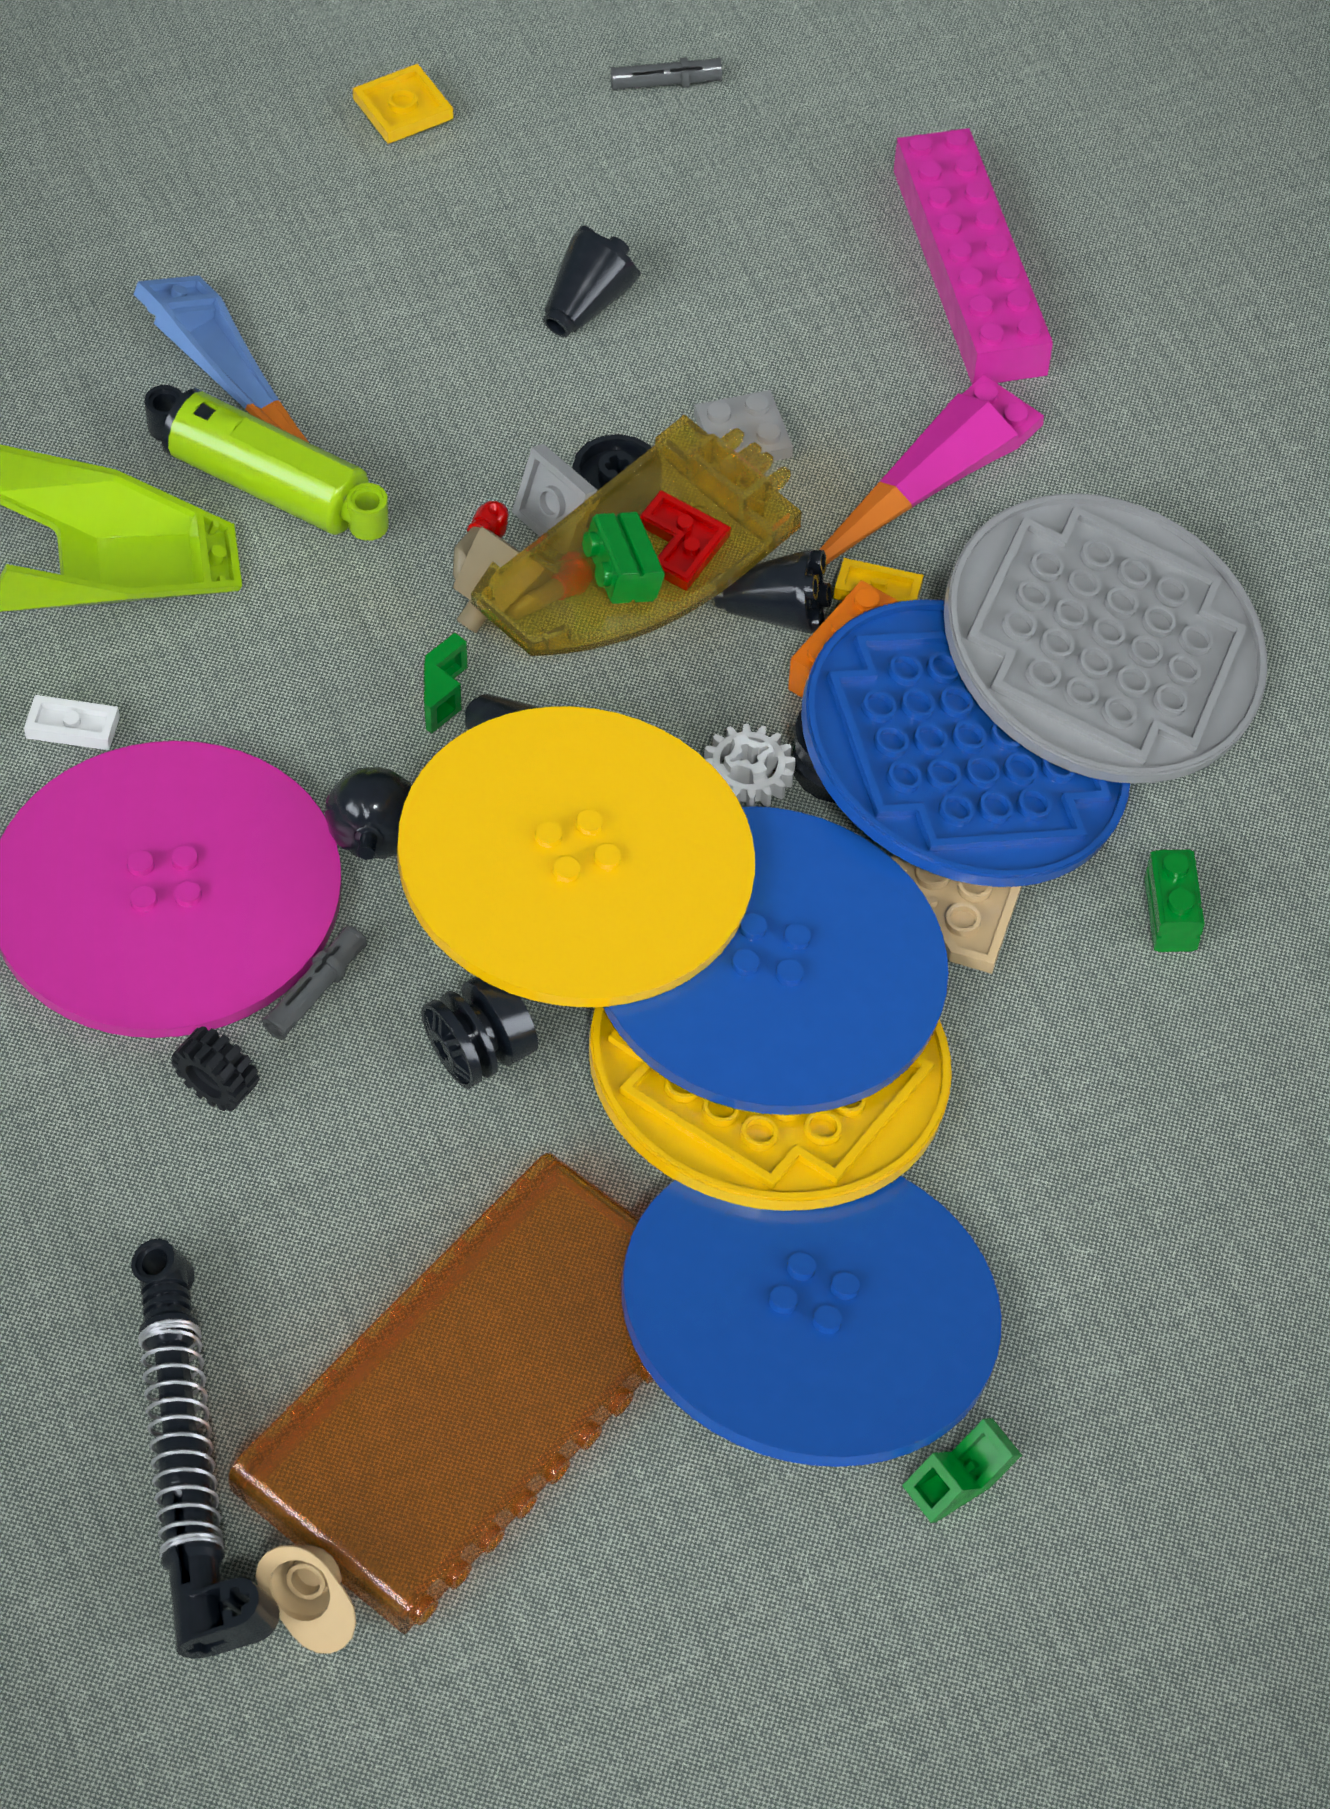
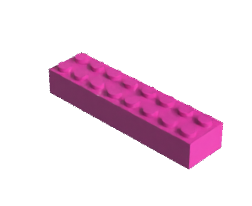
[893,128,1053,384]

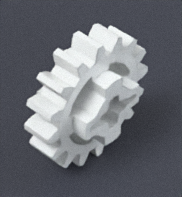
[704,724,795,807]

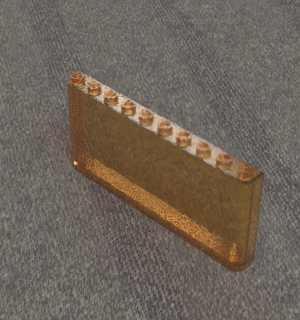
[228,1152,654,1635]

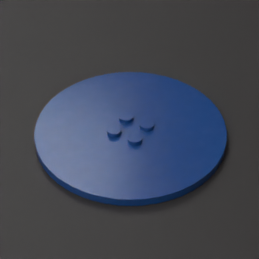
[801,599,1130,887]
[603,806,949,1115]
[621,1176,1002,1467]

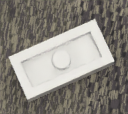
[24,695,120,750]

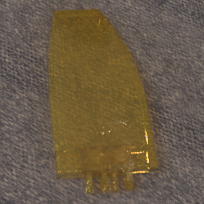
[471,414,802,656]

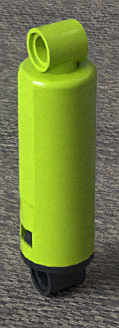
[144,385,389,541]

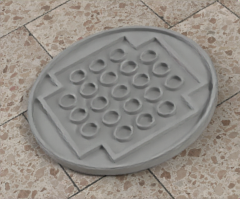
[944,493,1267,784]

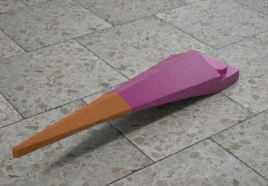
[819,374,1044,565]

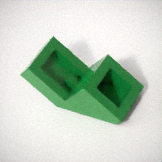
[424,632,468,734]
[902,1418,1022,1523]

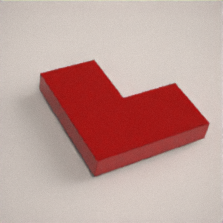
[640,490,731,591]

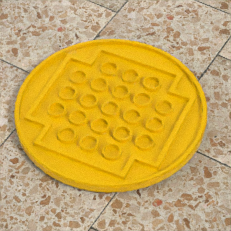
[397,706,755,1007]
[589,1007,952,1211]

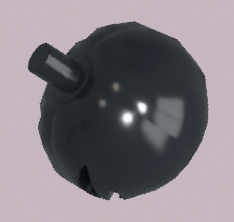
[324,767,412,860]

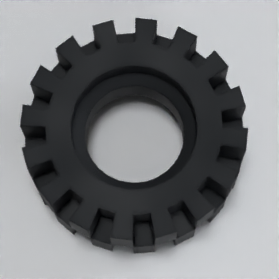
[171,1026,259,1112]

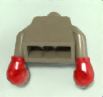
[452,501,592,634]

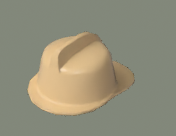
[255,1544,356,1654]

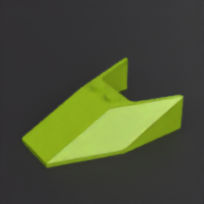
[0,445,242,612]

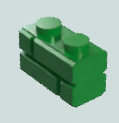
[582,512,665,604]
[1144,849,1205,952]

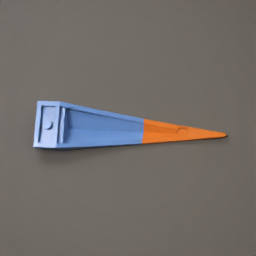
[134,275,309,443]

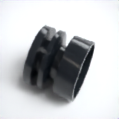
[421,977,538,1089]

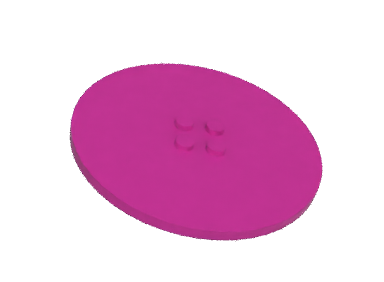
[0,741,342,1038]

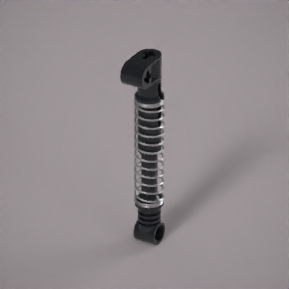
[131,1238,280,1659]

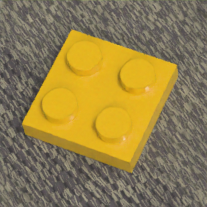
[352,63,453,144]

